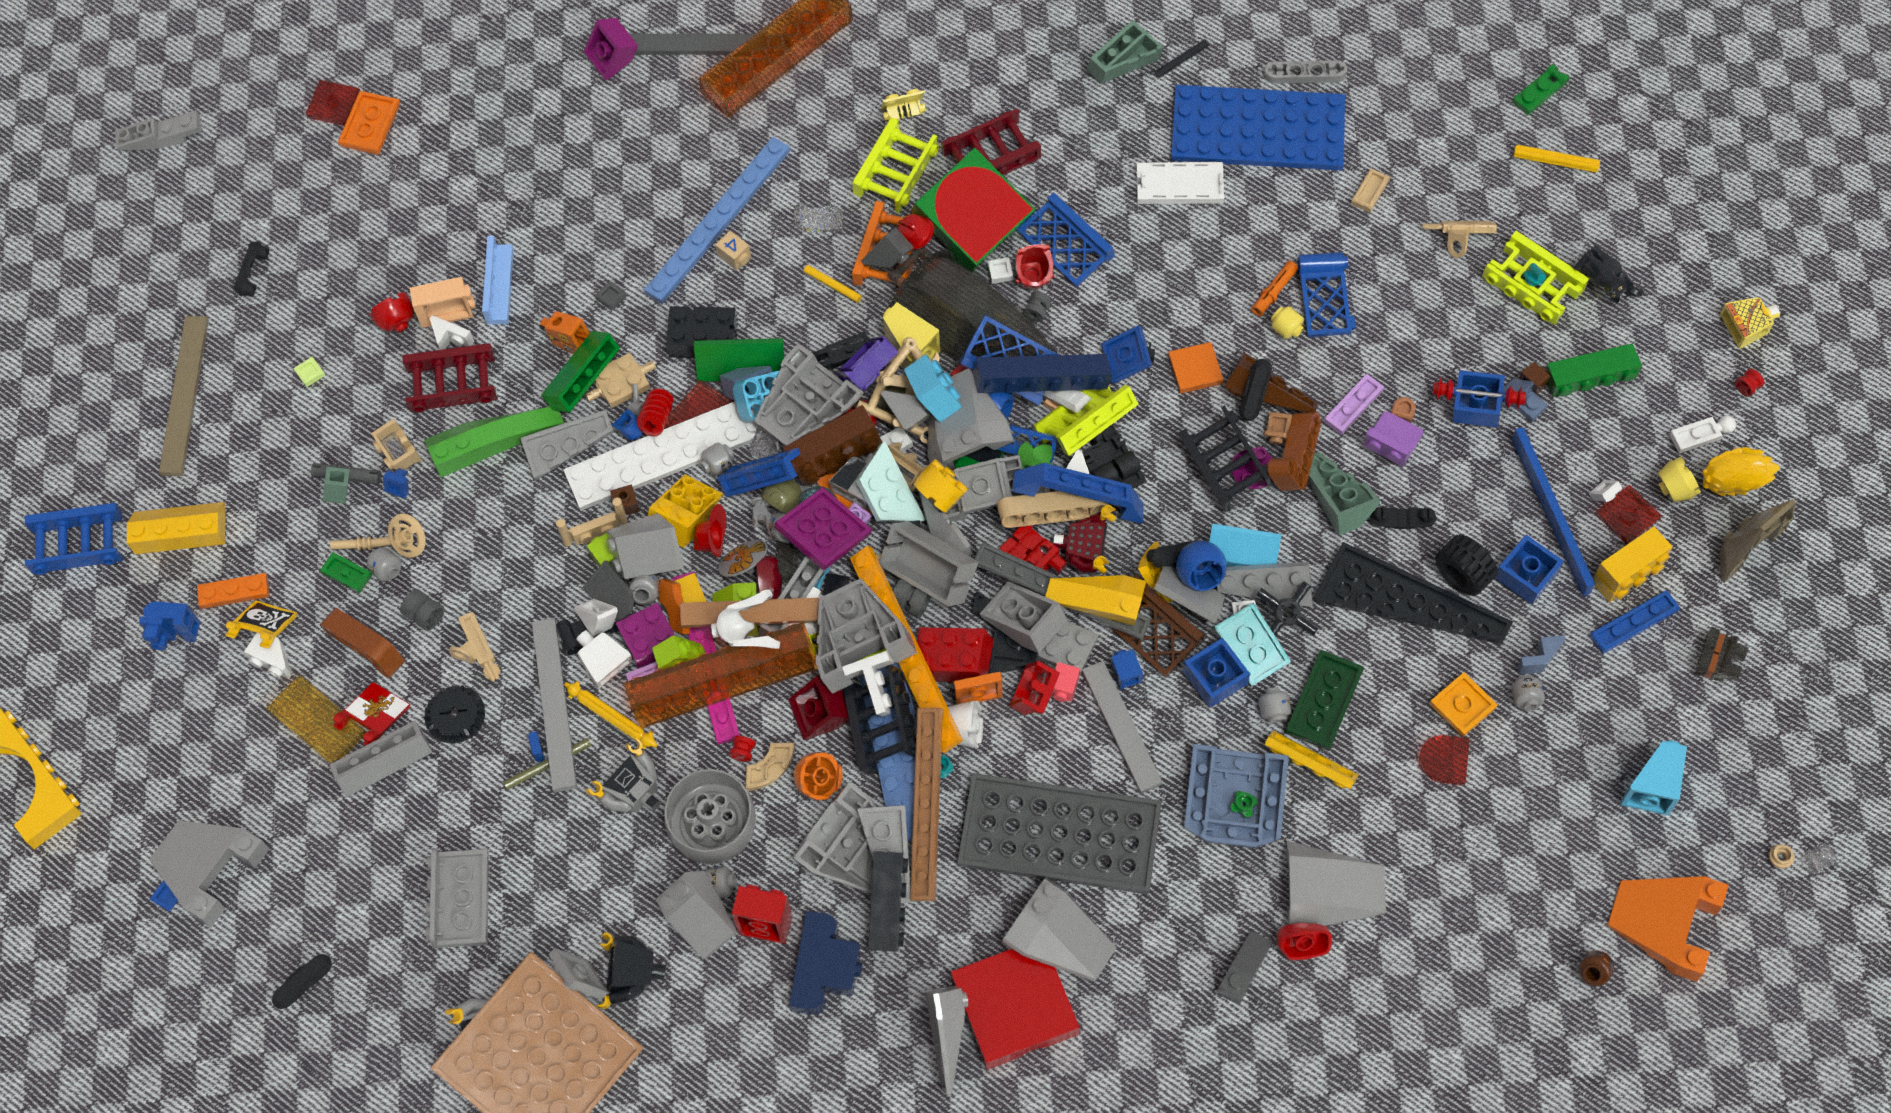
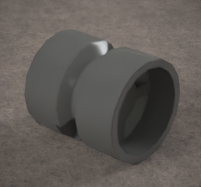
[893,579,931,618]
[400,589,445,631]

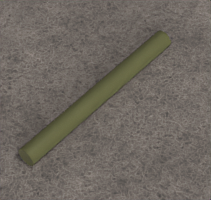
[503,737,592,790]

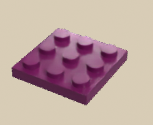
[774,487,872,571]

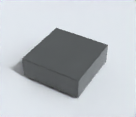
[595,281,627,311]

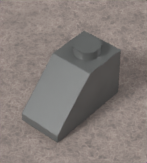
[862,228,914,268]

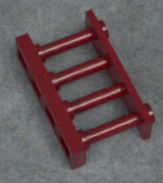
[941,109,1041,175]
[402,343,498,412]

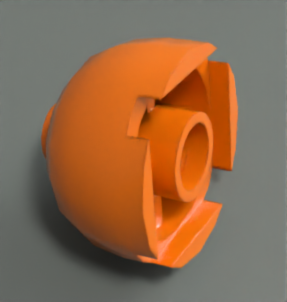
[794,752,843,800]

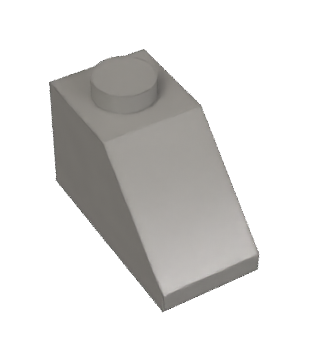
[881,390,932,430]

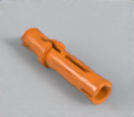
[1251,261,1298,317]

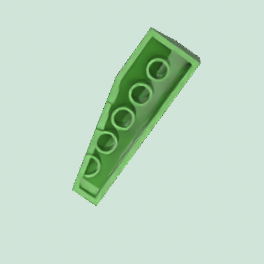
[424,407,564,477]

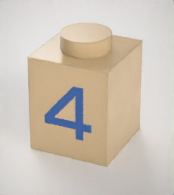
[715,231,751,270]

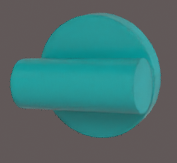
[1523,263,1546,287]

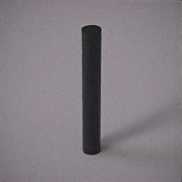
[1155,39,1209,78]

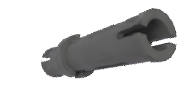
[311,463,381,485]

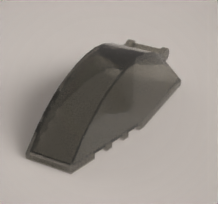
[887,247,1059,363]

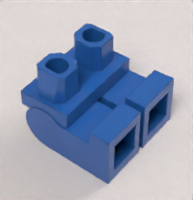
[139,602,201,650]

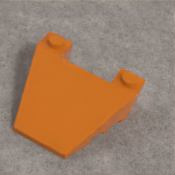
[1607,876,1729,982]

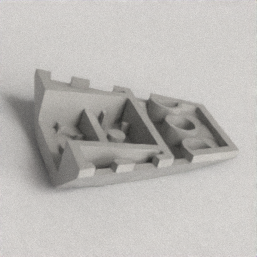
[1286,840,1386,926]

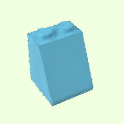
[1621,740,1687,816]

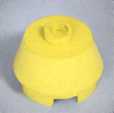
[1658,457,1701,502]

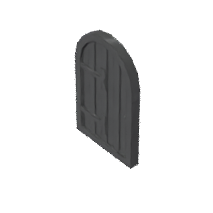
[583,561,634,621]

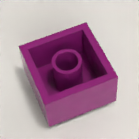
[616,602,675,669]

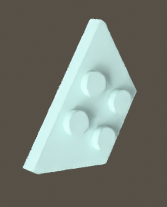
[856,442,926,522]

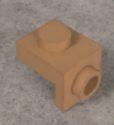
[1264,412,1293,445]

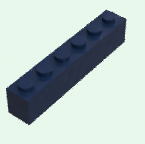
[972,354,1112,393]

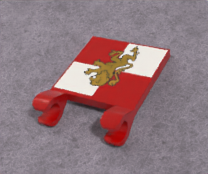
[333,682,410,746]

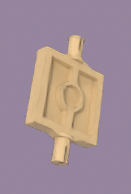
[585,353,656,408]

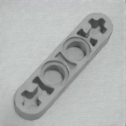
[1264,60,1347,84]

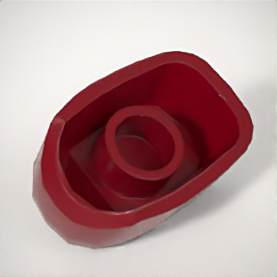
[756,556,782,599]

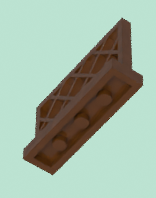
[1110,574,1205,678]

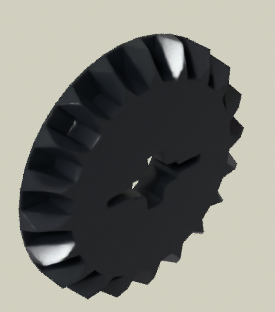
[424,685,485,743]

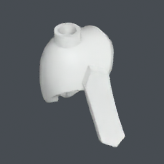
[711,589,780,649]

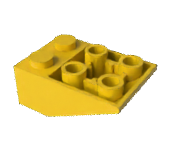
[648,474,723,548]

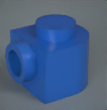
[612,409,643,440]

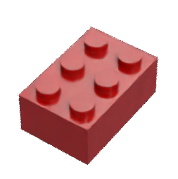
[917,627,994,682]
[732,884,793,944]

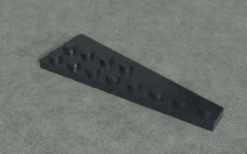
[1313,542,1513,644]

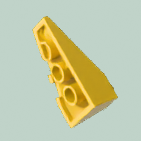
[1045,575,1146,626]

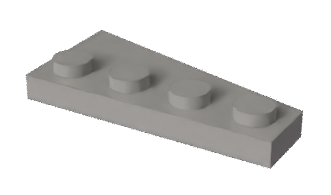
[520,410,614,481]
[1217,562,1313,607]
[857,805,912,904]

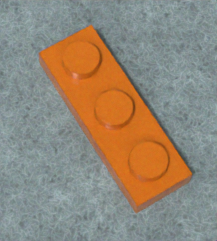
[197,573,270,609]

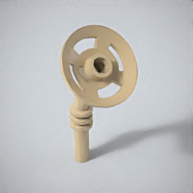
[330,514,426,558]

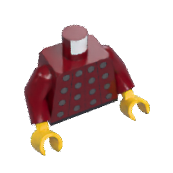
[1053,505,1116,574]

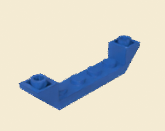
[1012,463,1144,524]

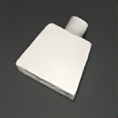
[576,630,632,689]

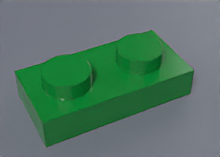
[320,552,372,594]

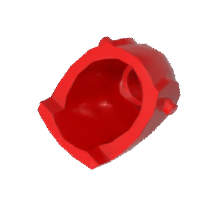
[1015,244,1054,290]

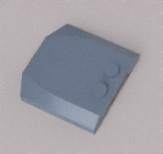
[1184,744,1289,848]

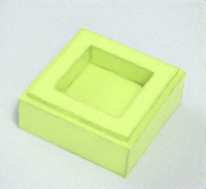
[293,357,325,387]

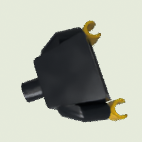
[596,933,665,1009]

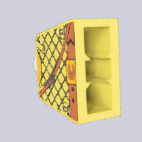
[1720,297,1780,349]

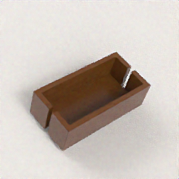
[783,405,883,486]

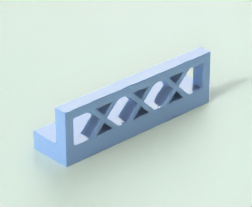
[482,236,514,324]

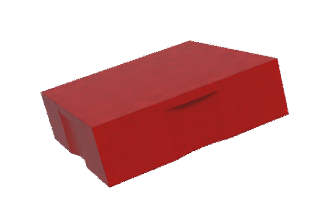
[951,949,1080,1070]

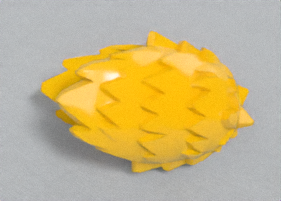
[1702,447,1780,496]

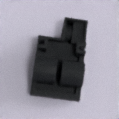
[1082,424,1146,489]

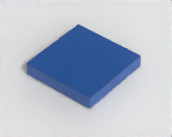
[1101,325,1152,384]

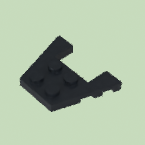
[973,592,1038,674]

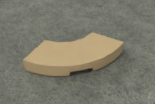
[746,743,795,791]

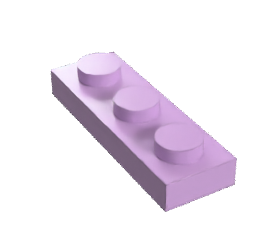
[1324,374,1384,435]

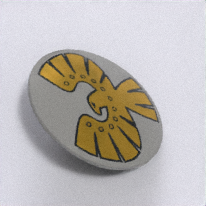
[718,540,768,577]

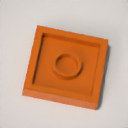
[1168,342,1223,394]
[954,672,1003,704]

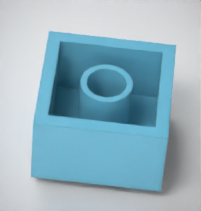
[904,354,962,422]

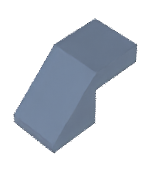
[1517,635,1565,675]

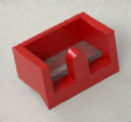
[1009,661,1060,715]

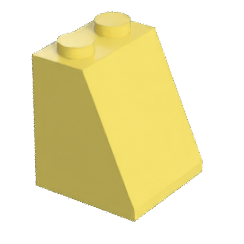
[883,302,940,370]

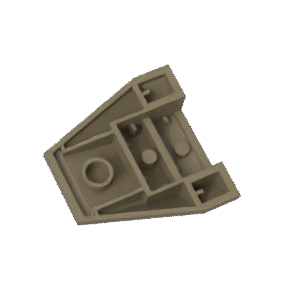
[1719,499,1796,583]

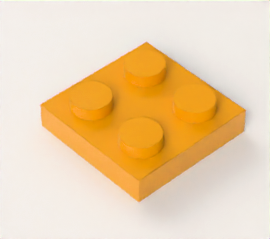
[1430,672,1498,737]

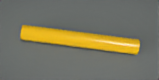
[804,265,862,303]

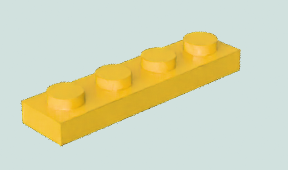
[1265,731,1359,789]

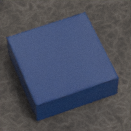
[528,731,545,763]
[149,880,178,912]

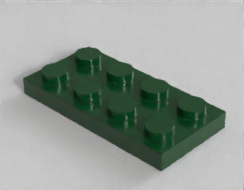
[1285,649,1364,751]

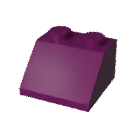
[583,18,638,80]

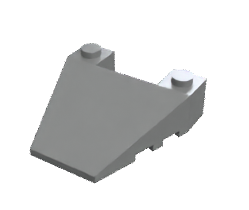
[816,578,917,694]
[149,820,269,928]

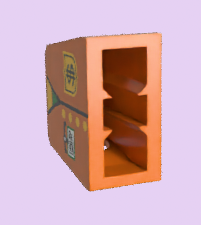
[540,311,590,354]

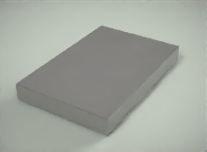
[1154,566,1225,623]

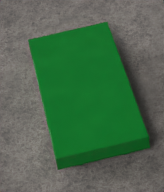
[694,338,785,382]

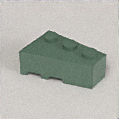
[1087,20,1164,84]

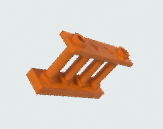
[852,201,918,295]

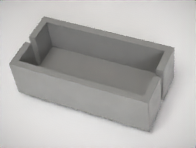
[879,521,978,607]

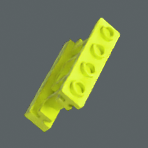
[1482,231,1589,325]

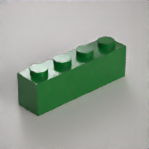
[541,331,620,413]
[1546,343,1642,397]

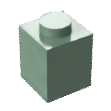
[323,467,350,504]

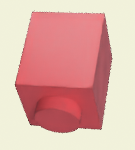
[1051,662,1080,702]

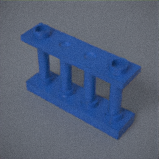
[25,503,123,575]

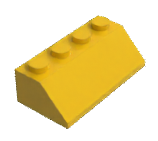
[127,502,225,554]

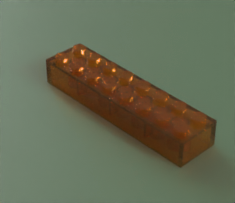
[698,0,853,118]
[624,622,818,728]

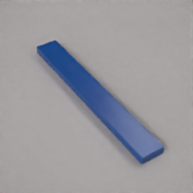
[1512,427,1595,596]

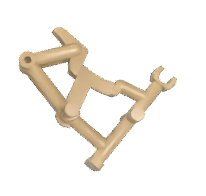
[853,337,940,443]

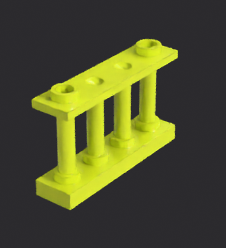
[852,117,939,213]
[1033,385,1139,456]

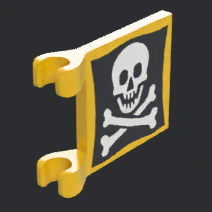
[226,600,297,649]

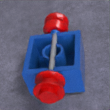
[1433,370,1526,428]

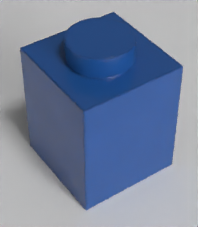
[1110,649,1143,690]

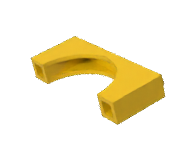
[0,708,82,850]

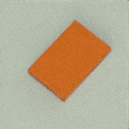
[338,91,401,155]

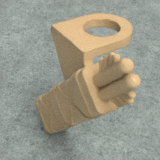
[1422,220,1497,258]
[449,612,500,681]

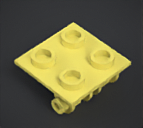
[881,89,926,121]

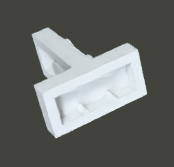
[842,651,895,717]

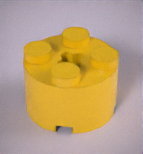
[914,459,968,513]

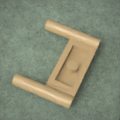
[556,498,628,546]

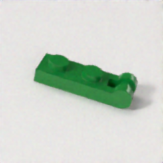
[1512,64,1570,116]

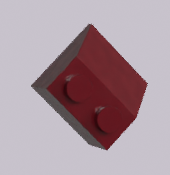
[788,676,849,740]

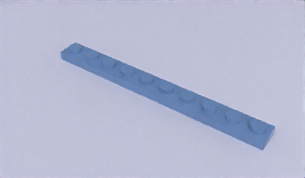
[644,137,791,304]

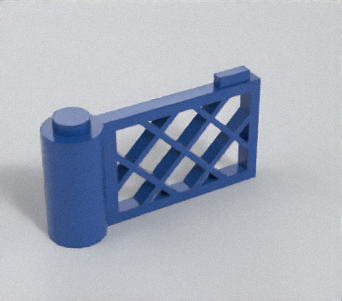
[1297,252,1356,337]

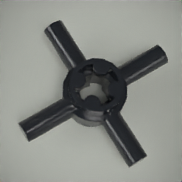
[1256,581,1318,636]

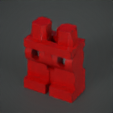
[999,525,1066,574]

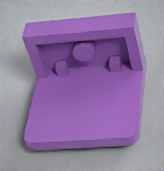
[1363,411,1423,467]

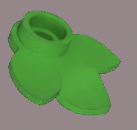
[1018,442,1053,469]

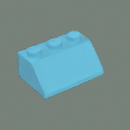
[1209,524,1282,567]

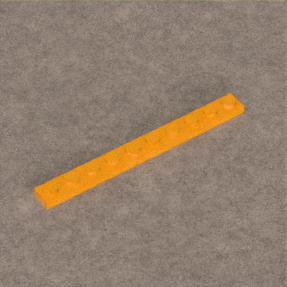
[850,546,964,753]

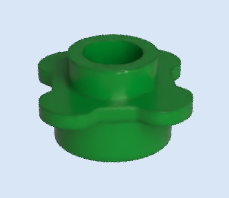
[1230,791,1257,818]

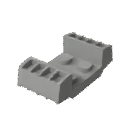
[946,455,1024,522]

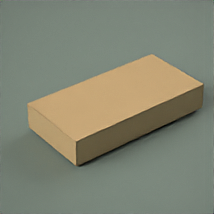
[1351,168,1390,213]

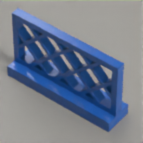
[1017,192,1115,288]
[958,315,1058,405]

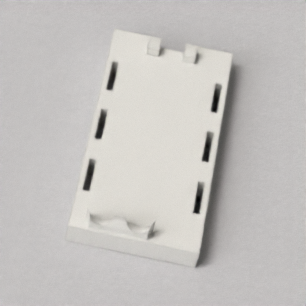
[1136,162,1224,204]

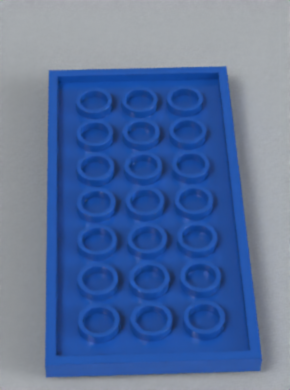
[1171,85,1345,171]

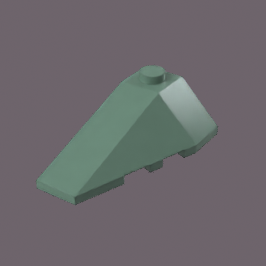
[1308,452,1380,535]

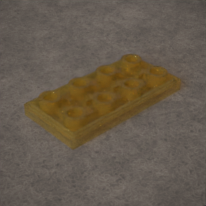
[266,675,366,764]

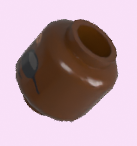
[1579,950,1615,987]

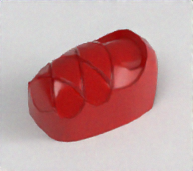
[1276,922,1332,960]

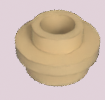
[1769,844,1794,869]

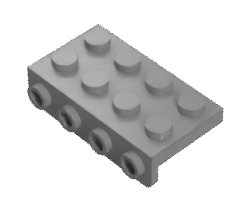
[426,849,489,948]

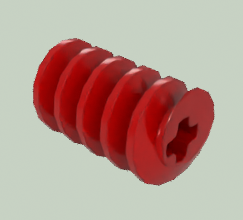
[637,388,674,437]

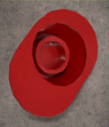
[898,214,934,250]
[694,504,726,557]

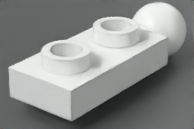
[1669,416,1736,453]

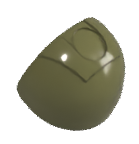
[761,479,802,513]

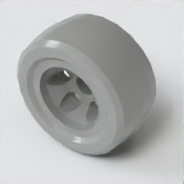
[664,769,756,864]

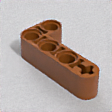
[1268,412,1321,491]
[320,608,405,679]

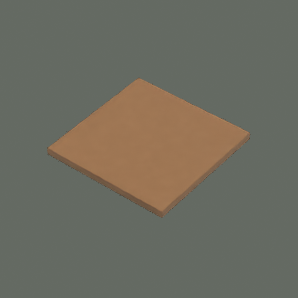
[430,952,644,1113]

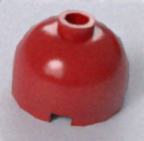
[368,292,414,333]

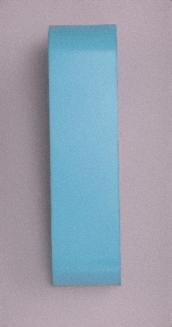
[733,371,779,422]

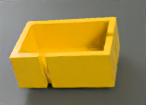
[1593,526,1673,603]

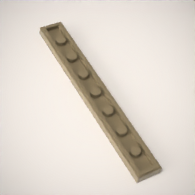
[159,316,209,476]

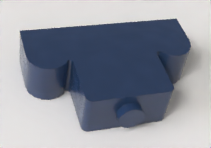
[789,911,863,1015]

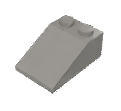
[980,581,1068,653]
[655,871,737,959]

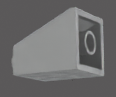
[606,513,684,579]

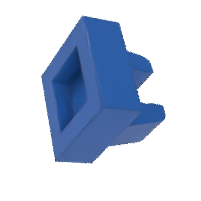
[383,468,409,499]

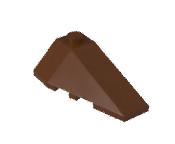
[1225,352,1318,412]

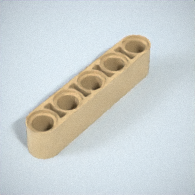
[997,491,1109,528]

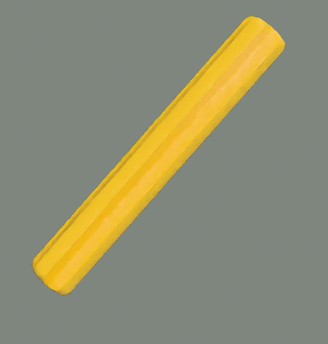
[1514,145,1600,172]

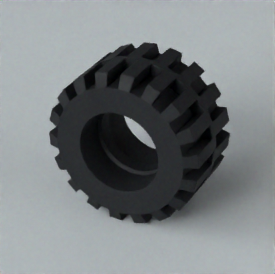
[1435,534,1498,596]

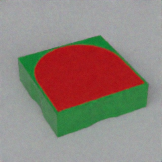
[910,148,1036,273]

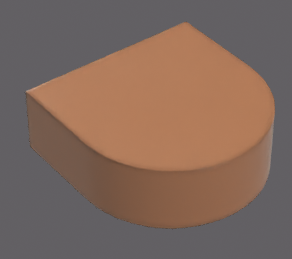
[1391,397,1416,423]

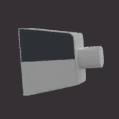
[829,453,874,511]

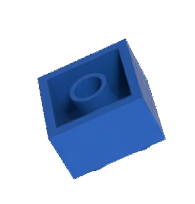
[1495,535,1564,605]
[1183,638,1250,708]

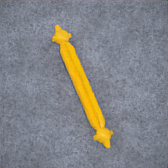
[564,681,658,749]

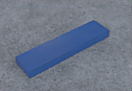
[1589,590,1680,655]

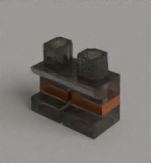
[1694,626,1749,682]

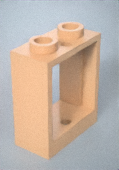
[410,277,476,328]

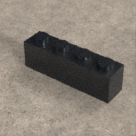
[868,851,908,952]

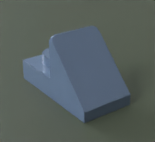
[1503,379,1548,423]

